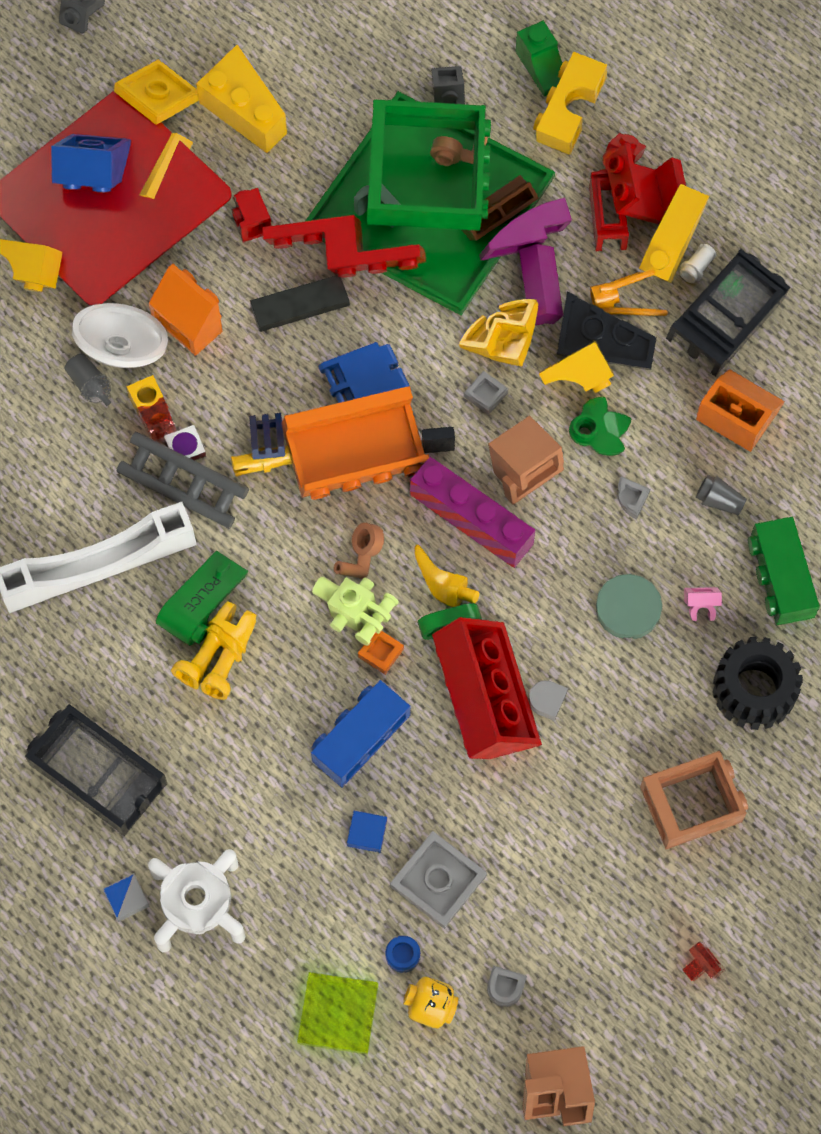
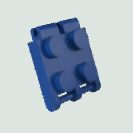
[318,342,410,403]

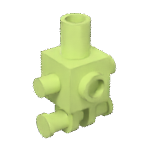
[312,576,399,646]

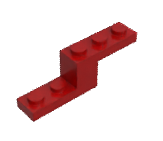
[262,215,426,278]

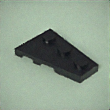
[557,291,657,370]

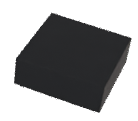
[421,427,455,453]

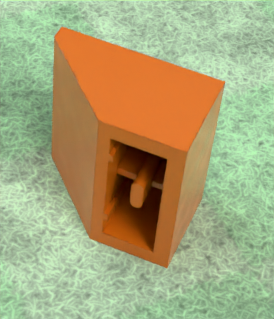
[149,263,223,356]
[696,369,785,452]

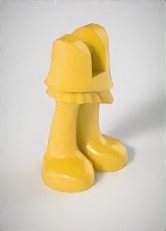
[171,601,257,700]

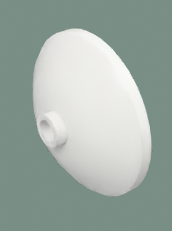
[72,303,168,368]

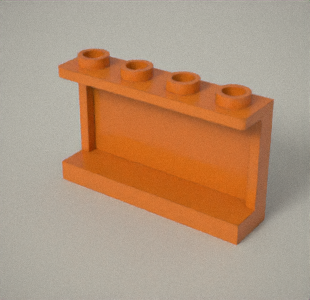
[281,386,429,500]

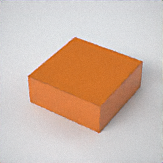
[358,631,404,675]

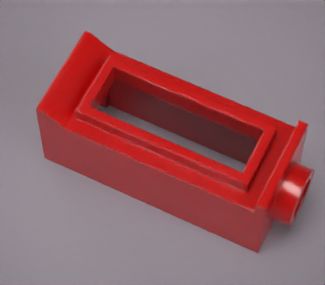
[589,169,629,252]

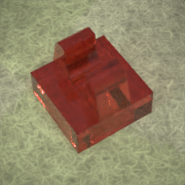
[682,941,726,981]

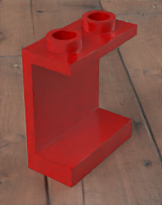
[605,143,686,225]

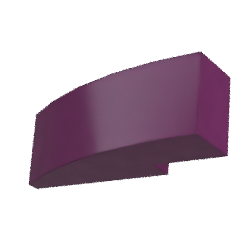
[479,197,572,260]

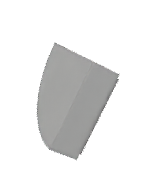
[617,476,651,520]

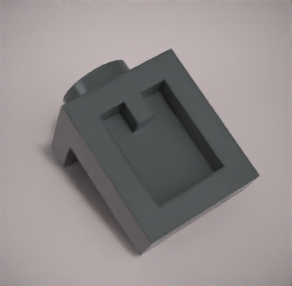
[59,0,105,34]
[431,66,465,104]

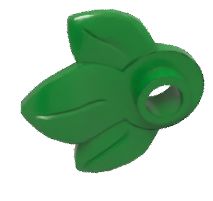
[569,397,632,456]

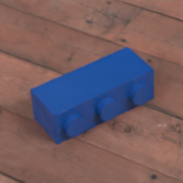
[311,680,411,788]

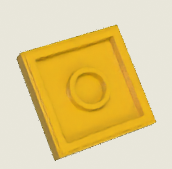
[114,59,199,125]

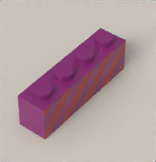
[410,456,536,568]

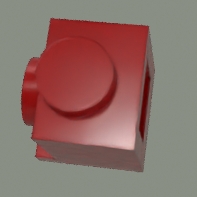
[231,188,271,242]

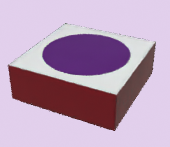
[164,425,206,461]

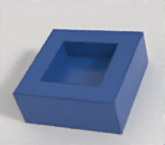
[347,811,388,853]

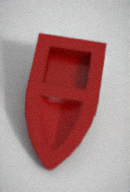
[602,133,646,169]

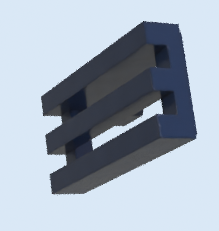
[249,413,285,460]

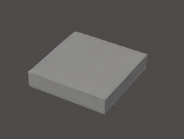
[390,831,487,929]

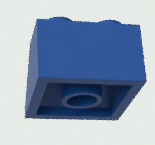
[51,134,131,192]

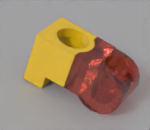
[126,375,177,441]

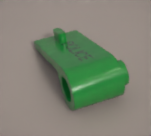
[156,550,248,646]

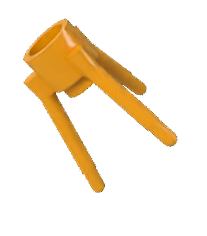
[590,269,668,316]

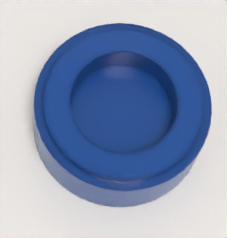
[385,936,421,973]

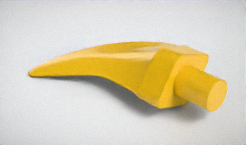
[414,544,479,607]

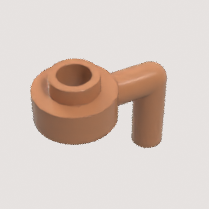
[430,136,488,166]
[334,523,384,579]

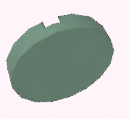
[596,574,663,639]

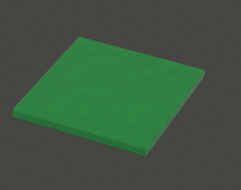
[305,91,555,316]

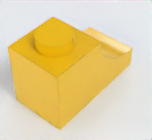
[0,239,63,292]
[539,341,614,393]

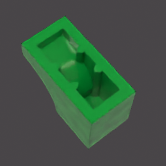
[515,20,563,97]

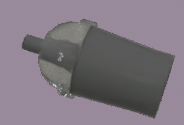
[64,353,111,406]

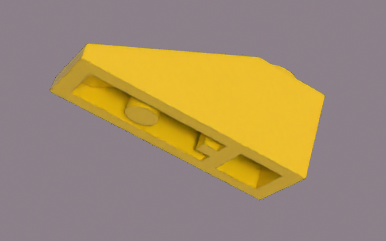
[639,184,710,283]

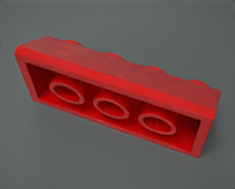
[432,617,542,759]

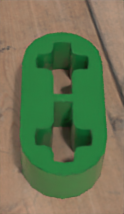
[417,603,482,640]

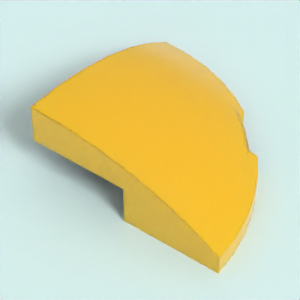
[458,299,538,366]

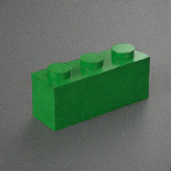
[747,516,820,626]

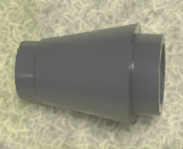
[696,475,747,516]

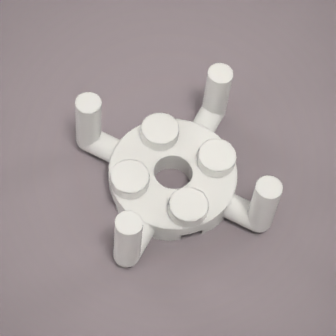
[148,849,245,952]

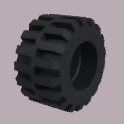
[713,637,803,730]

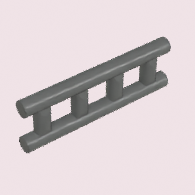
[116,432,249,529]

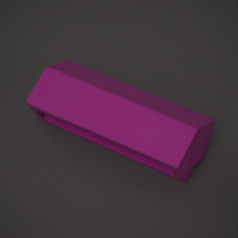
[519,244,563,326]

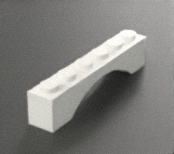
[0,502,197,613]

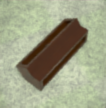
[462,175,539,241]

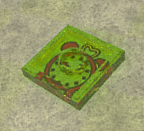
[297,972,379,1055]

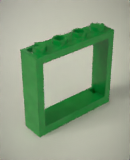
[367,99,491,231]

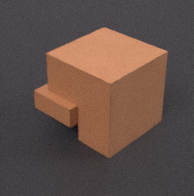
[488,415,564,505]
[522,1046,595,1126]

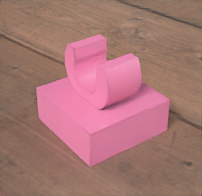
[684,587,722,621]

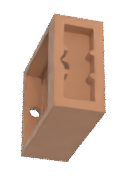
[640,751,748,849]

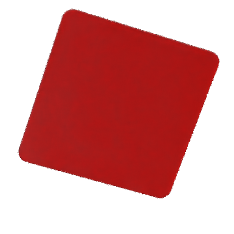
[0,91,232,306]

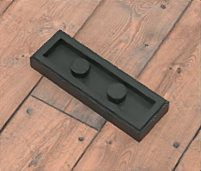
[250,275,350,332]

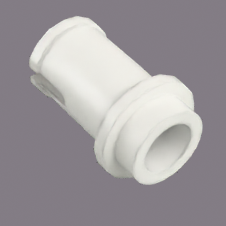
[680,244,716,283]

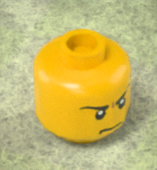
[403,977,458,1029]

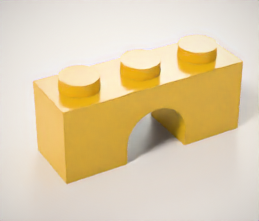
[533,51,607,155]

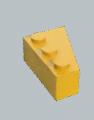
[196,44,287,153]

